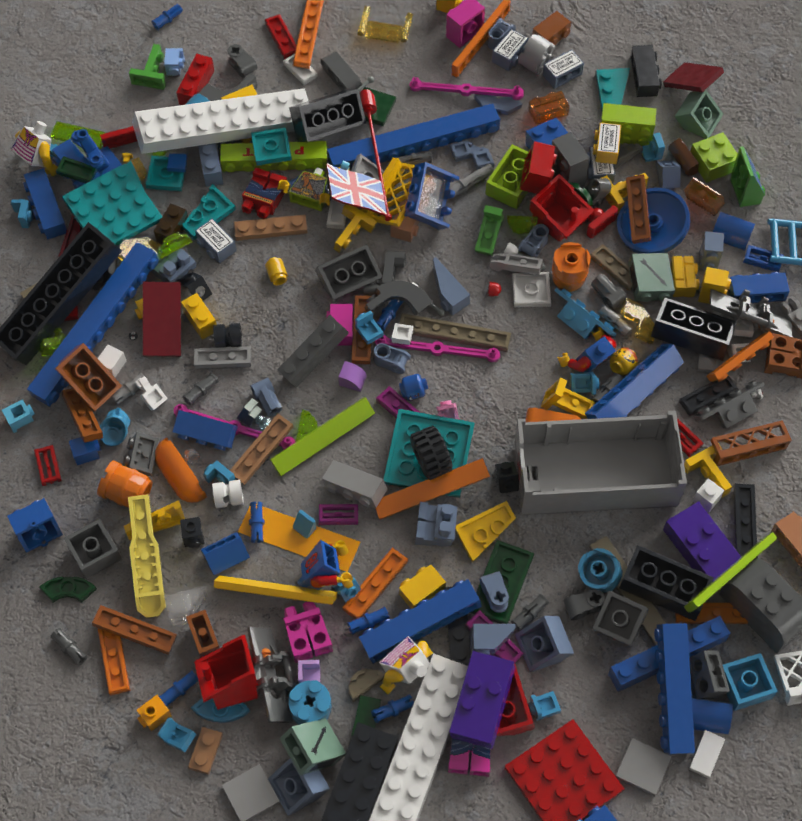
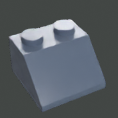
[515,616,574,672]
[470,624,516,657]
[268,758,330,816]

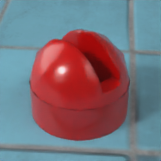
[488,282,501,297]

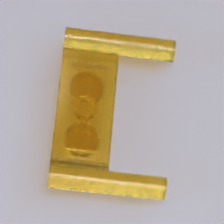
[357,6,413,43]

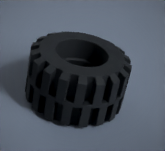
[410,425,452,480]

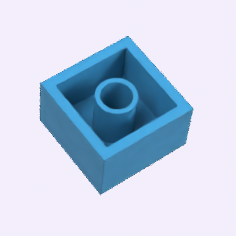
[723,653,778,711]

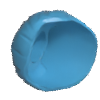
[99,408,131,446]

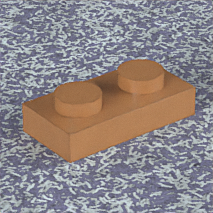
[188,727,223,775]

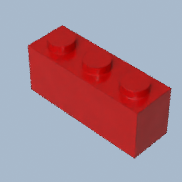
[176,53,214,105]

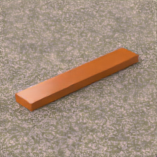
[293,0,324,69]
[452,0,511,78]
[375,458,490,520]

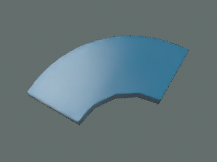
[191,698,250,723]

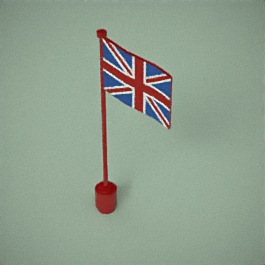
[326,89,392,221]

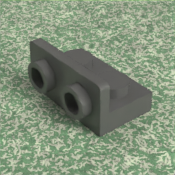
[123,432,159,476]

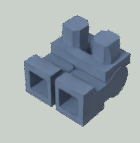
[151,240,196,282]
[415,501,457,547]

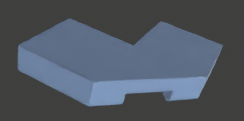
[474,94,522,115]
[450,140,494,170]

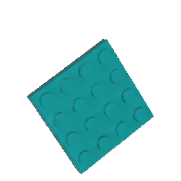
[62,164,163,245]
[383,409,475,498]

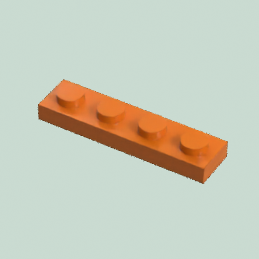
[706,331,774,382]

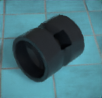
[213,323,242,348]

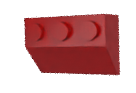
[497,663,535,736]

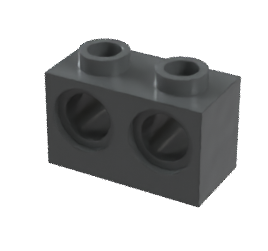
[689,651,730,699]

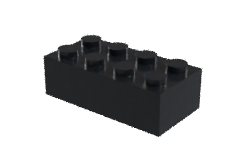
[289,89,366,142]
[651,298,737,361]
[619,545,714,621]

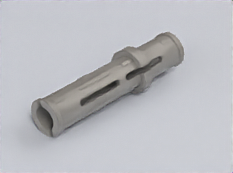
[449,163,494,199]

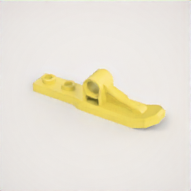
[128,494,166,618]

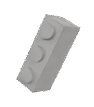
[322,460,387,508]

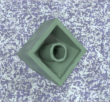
[675,90,723,139]

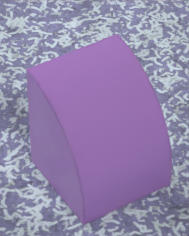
[339,361,367,392]

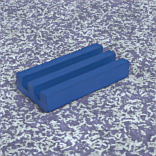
[743,245,784,273]

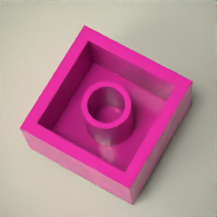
[446,0,485,48]

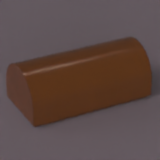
[668,138,699,176]

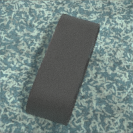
[320,51,362,91]

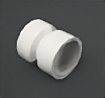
[212,480,244,508]

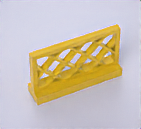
[361,157,429,227]

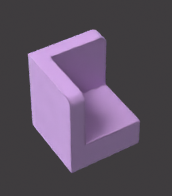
[298,660,320,683]

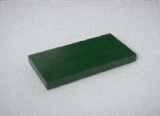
[470,540,535,624]

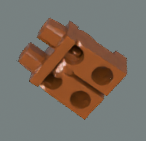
[764,333,802,379]

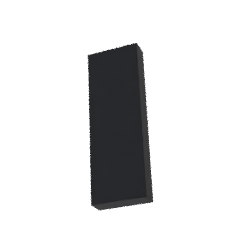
[679,376,738,416]

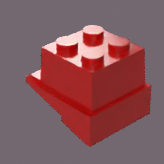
[529,174,594,242]
[194,635,258,710]

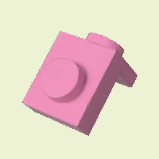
[436,400,459,420]

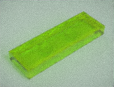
[50,121,106,149]

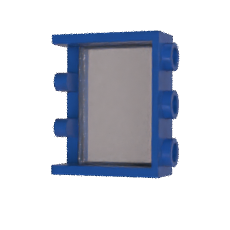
[404,162,459,230]

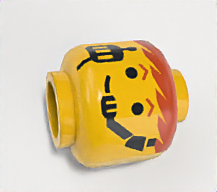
[609,347,638,375]

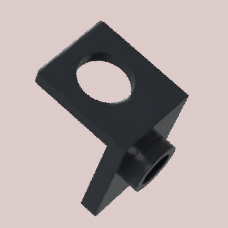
[179,272,212,301]

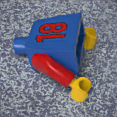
[557,327,617,372]
[297,540,353,590]

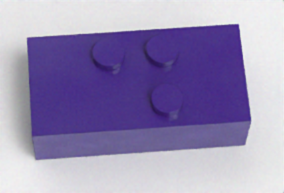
[663,501,741,582]
[449,651,515,749]

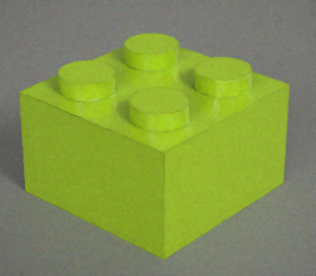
[690,132,738,183]

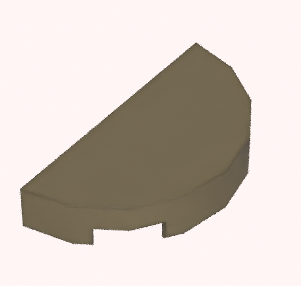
[349,668,385,702]

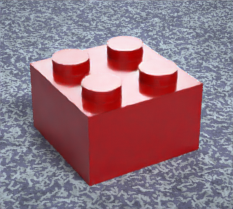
[520,141,557,194]

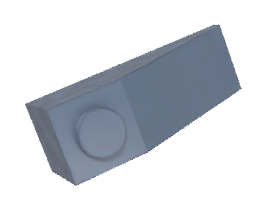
[433,257,470,316]

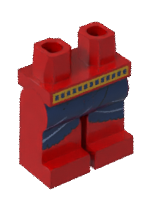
[241,167,287,219]

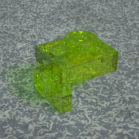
[39,328,66,356]

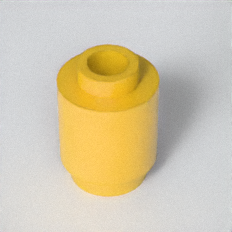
[265,257,288,286]

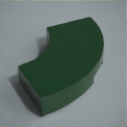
[39,576,97,603]

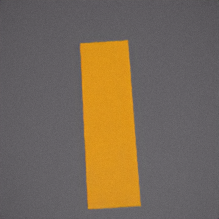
[238,504,360,572]

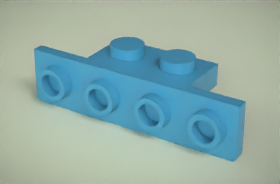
[554,288,617,339]

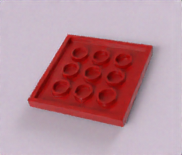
[504,719,624,821]

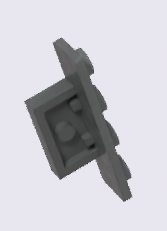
[694,380,765,428]

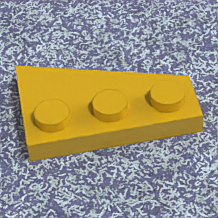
[124,500,185,540]
[455,501,516,563]

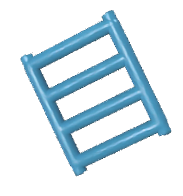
[767,218,802,266]

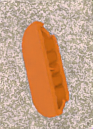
[155,437,207,503]

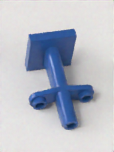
[71,129,122,176]

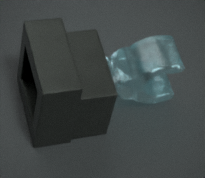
[237,398,272,431]

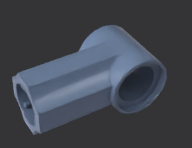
[250,378,282,417]

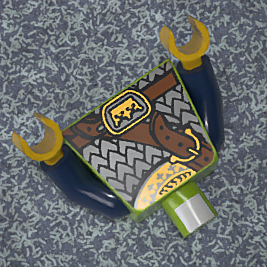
[277,168,332,212]

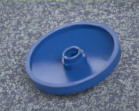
[617,188,690,254]

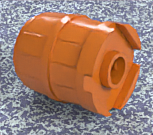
[552,242,591,292]
[97,460,153,508]

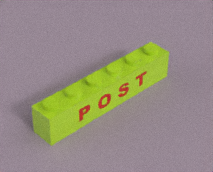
[220,141,328,172]

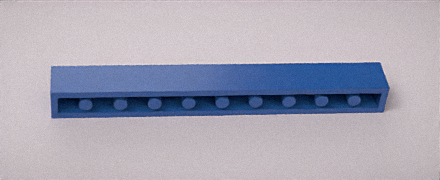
[327,103,500,171]
[27,242,159,407]

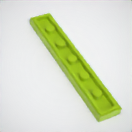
[269,397,375,476]
[684,532,777,613]

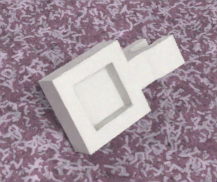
[134,376,168,411]

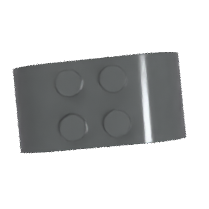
[719,558,802,654]

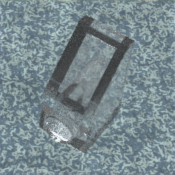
[164,586,208,626]

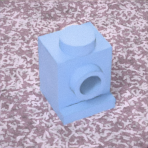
[164,48,185,76]

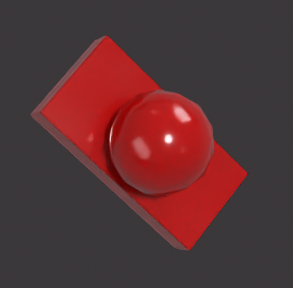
[586,205,618,239]

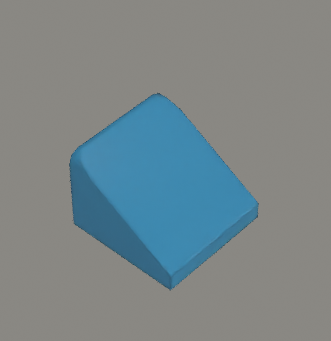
[293,510,316,538]

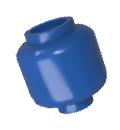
[399,374,428,401]

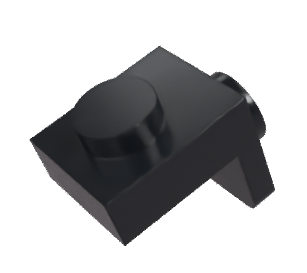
[495,462,519,493]
[180,517,205,548]

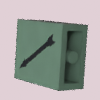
[628,253,675,302]
[280,718,346,775]

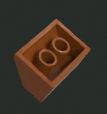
[55,343,122,412]

